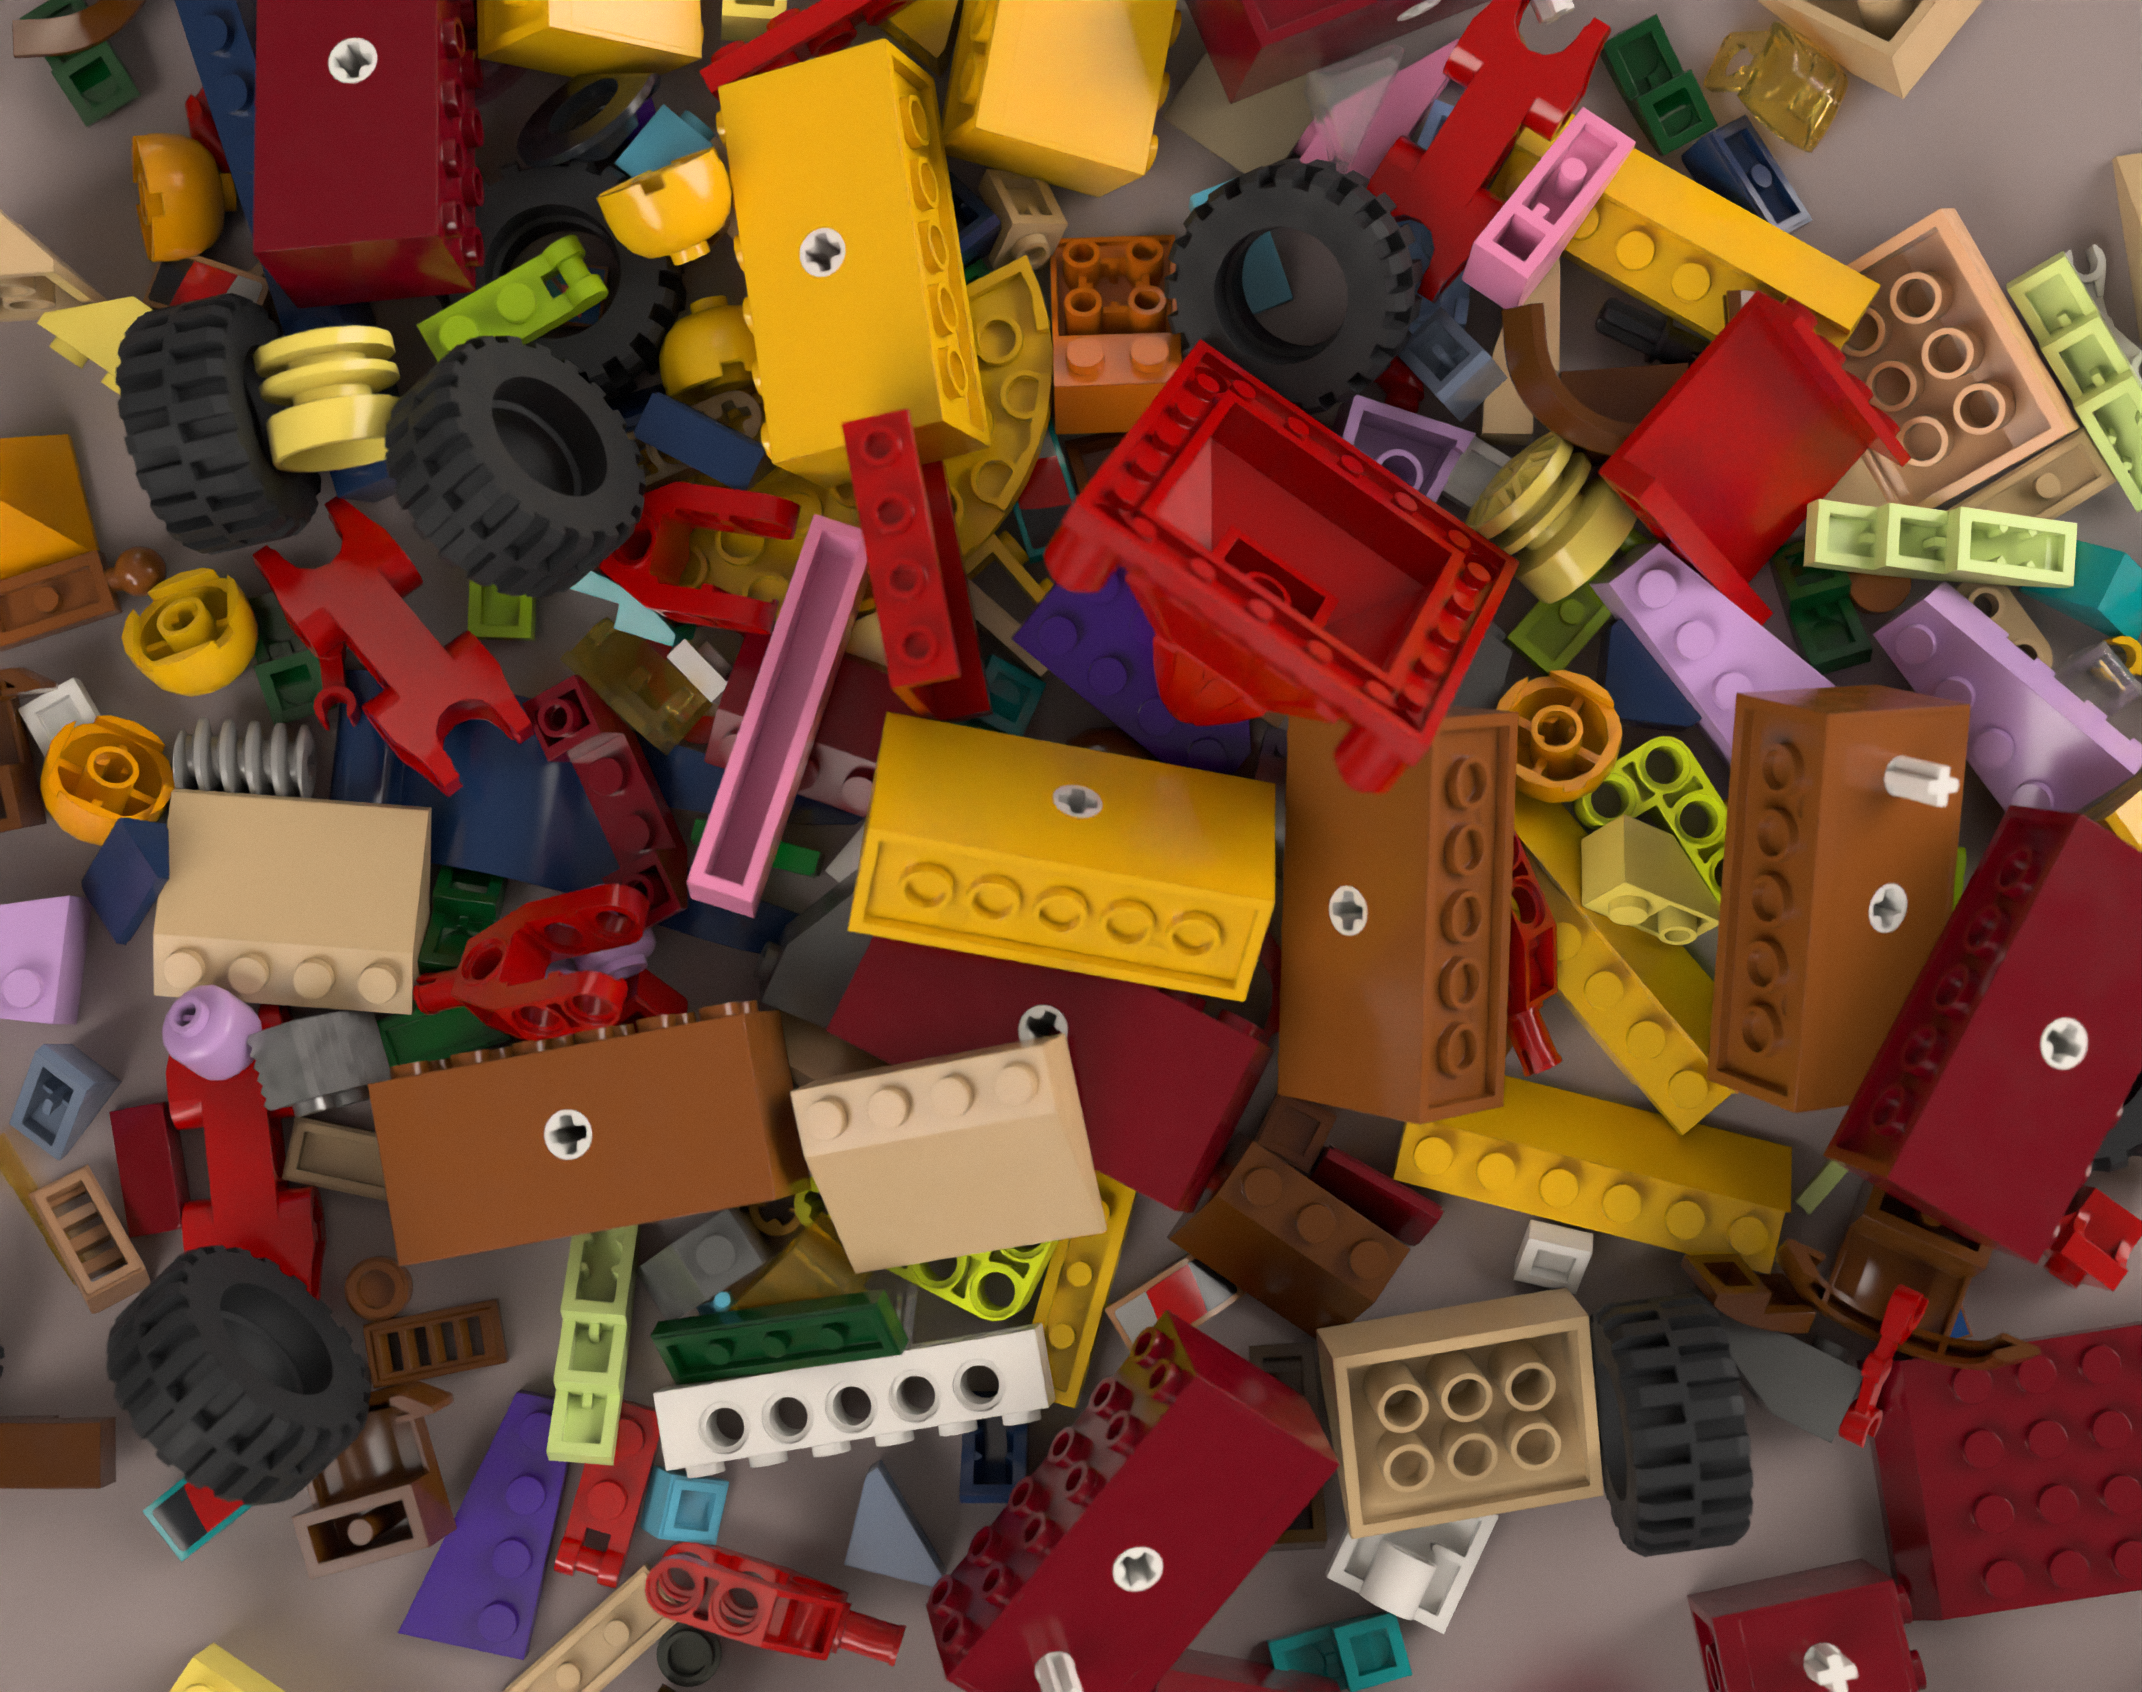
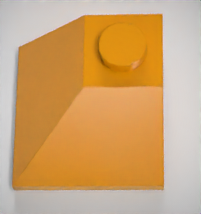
[0,434,100,581]

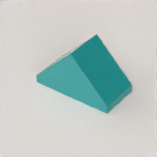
[2017,540,2142,640]

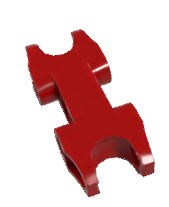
[1366,0,1611,304]
[252,496,534,797]
[166,1004,327,1301]

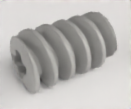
[173,717,317,798]

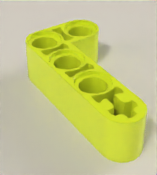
[1573,736,1727,905]
[794,1176,1059,1321]

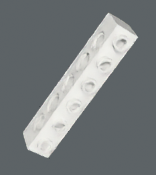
[653,1322,1055,1478]

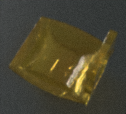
[1703,21,1849,153]

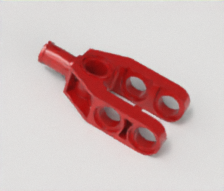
[599,481,801,635]
[1506,830,1563,1077]
[413,884,650,1042]
[644,1541,906,1667]

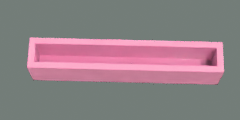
[687,514,870,918]

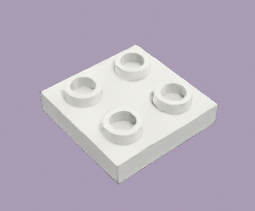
[1325,1514,1499,1634]

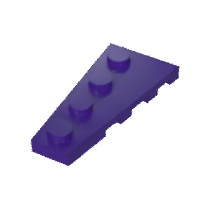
[398,1389,570,1660]

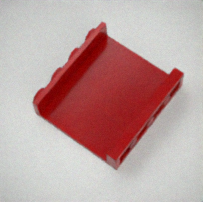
[1598,290,1911,626]
[841,408,994,723]

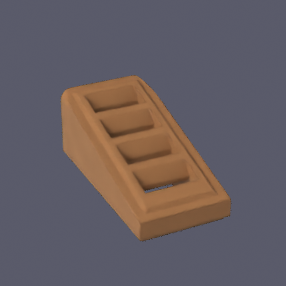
[28,1164,151,1314]

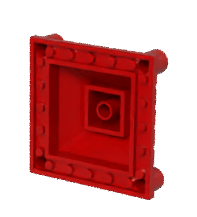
[1044,339,1520,794]

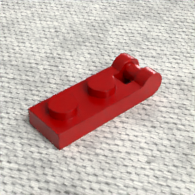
[554,1399,661,1589]

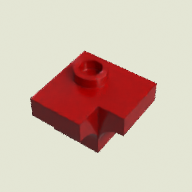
[2043,1185,2142,1292]

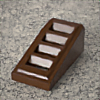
[363,1298,509,1389]

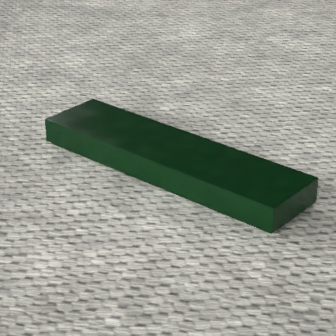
[650,1289,909,1385]

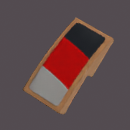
[143,255,273,312]
[1104,1253,1246,1351]

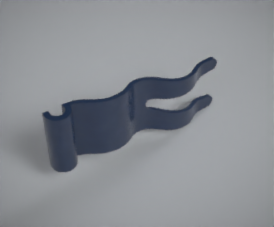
[329,670,865,954]

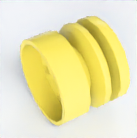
[253,326,400,472]
[1465,431,1637,604]

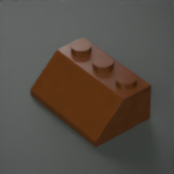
[1167,1131,1411,1340]

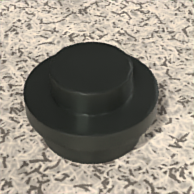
[656,1622,722,1687]

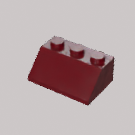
[704,627,921,818]

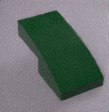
[19,0,142,128]
[1600,14,1718,157]
[1769,540,1873,675]
[248,591,337,727]
[418,865,508,975]

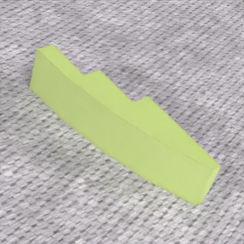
[2006,251,2142,513]
[1803,499,2077,588]
[546,1224,641,1466]

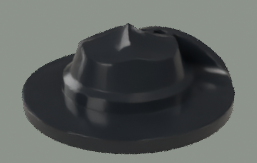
[516,73,661,168]

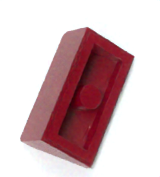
[109,1101,191,1238]
[1308,1145,1444,1246]

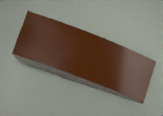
[0,1415,116,1489]

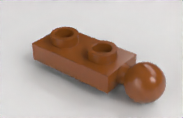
[0,546,167,652]

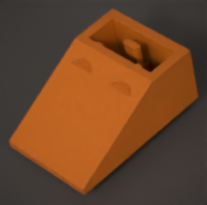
[1050,235,1182,434]

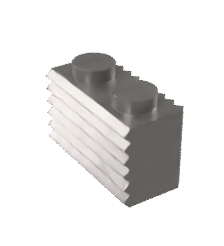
[246,1010,391,1118]

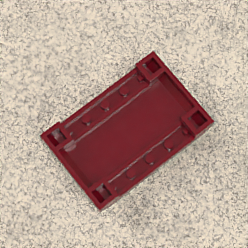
[1856,1321,2142,1621]

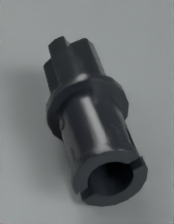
[1595,298,1710,367]

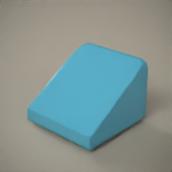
[641,1466,729,1545]

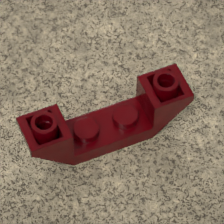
[522,674,687,931]

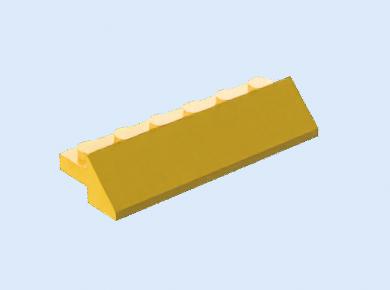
[1489,114,1881,350]
[1511,789,1739,1135]
[1391,1075,1792,1275]

